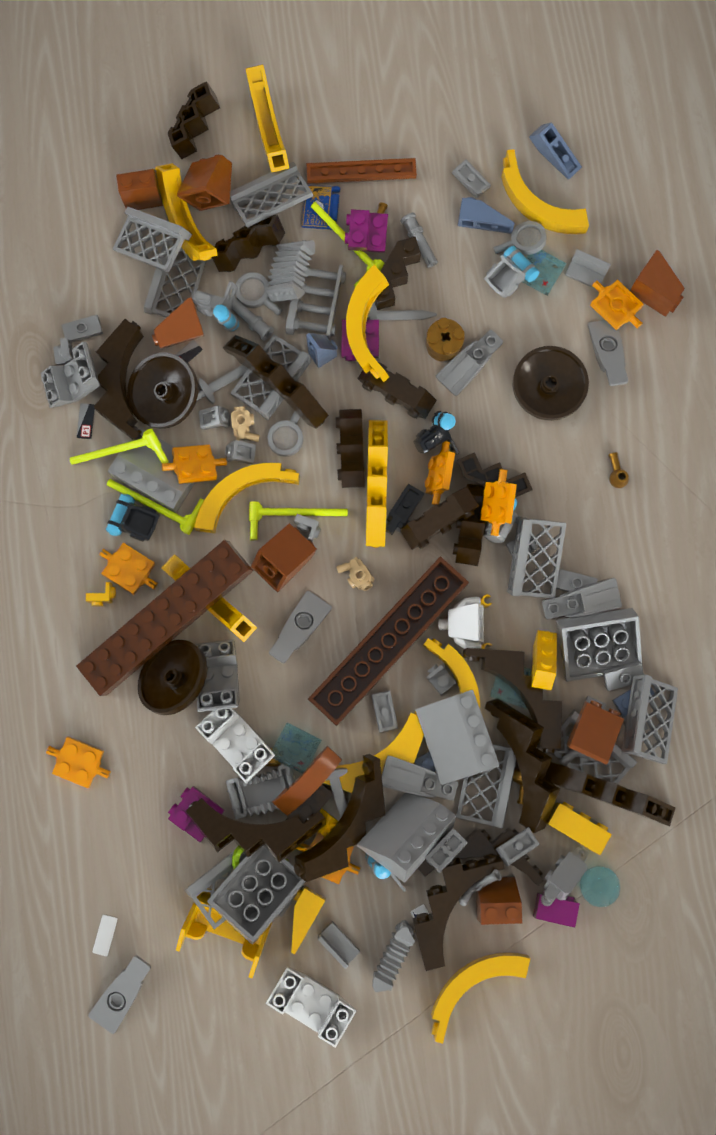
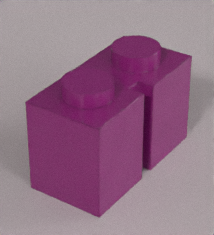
[533,890,580,928]

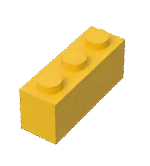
[531,630,557,690]
[547,801,612,855]

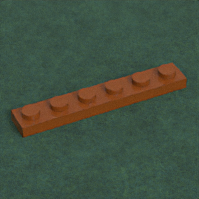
[306,158,417,184]

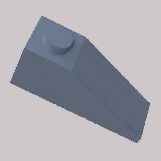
[529,122,582,179]
[458,197,515,234]
[306,333,338,368]

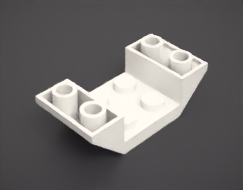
[195,708,275,784]
[266,967,357,1048]

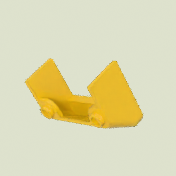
[176,888,272,978]

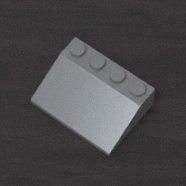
[108,428,195,513]
[556,608,642,682]
[415,690,500,785]
[357,792,456,883]
[207,845,306,945]

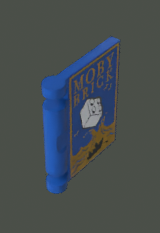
[302,185,340,230]

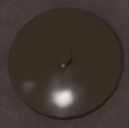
[513,346,589,421]
[127,353,198,429]
[138,640,207,715]

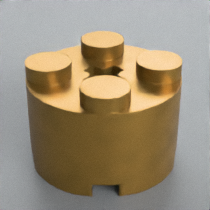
[426,318,465,362]

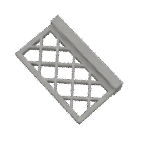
[230,162,313,227]
[113,207,192,272]
[144,241,207,318]
[231,335,311,420]
[507,517,566,598]
[622,675,678,764]
[553,710,637,784]
[456,744,517,828]
[185,851,246,929]

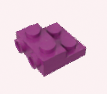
[345,209,388,253]
[341,319,379,361]
[168,786,225,842]

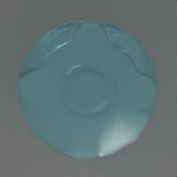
[580,866,620,907]

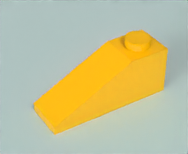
[291,886,326,955]

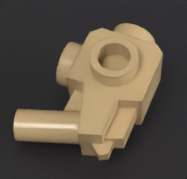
[231,406,260,442]
[337,557,374,591]

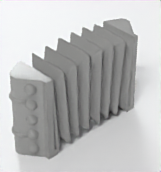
[265,240,315,302]
[226,763,295,819]
[372,920,415,992]

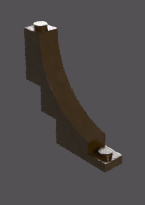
[93,319,144,441]
[223,335,329,429]
[463,648,562,753]
[484,698,560,833]
[294,754,385,882]
[545,762,676,826]
[186,798,326,862]

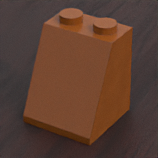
[177,154,232,211]
[116,169,163,210]
[630,250,685,317]
[152,297,204,349]
[251,523,317,592]
[566,700,624,765]
[476,877,523,925]

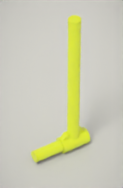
[311,202,385,287]
[70,429,169,465]
[107,479,204,535]
[249,501,348,540]

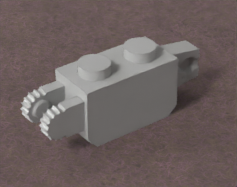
[541,846,589,907]

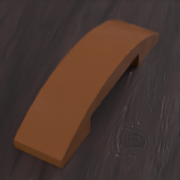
[272,746,342,815]

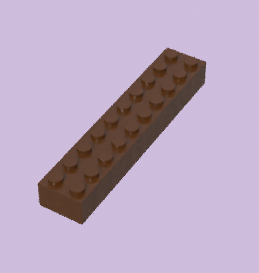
[76,539,254,696]
[308,556,469,726]

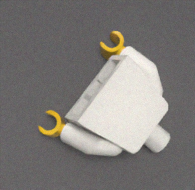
[438,594,492,649]

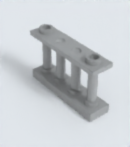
[285,265,346,340]

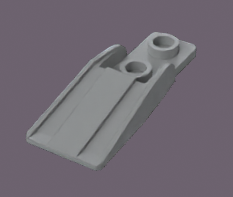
[588,320,628,386]
[436,330,503,396]
[542,578,622,619]
[269,591,332,664]
[382,755,458,800]
[88,955,151,1034]

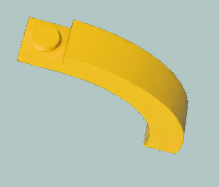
[245,64,289,173]
[501,149,589,234]
[155,163,217,261]
[346,265,389,382]
[194,463,300,534]
[162,554,257,642]
[423,638,480,708]
[431,953,530,1044]

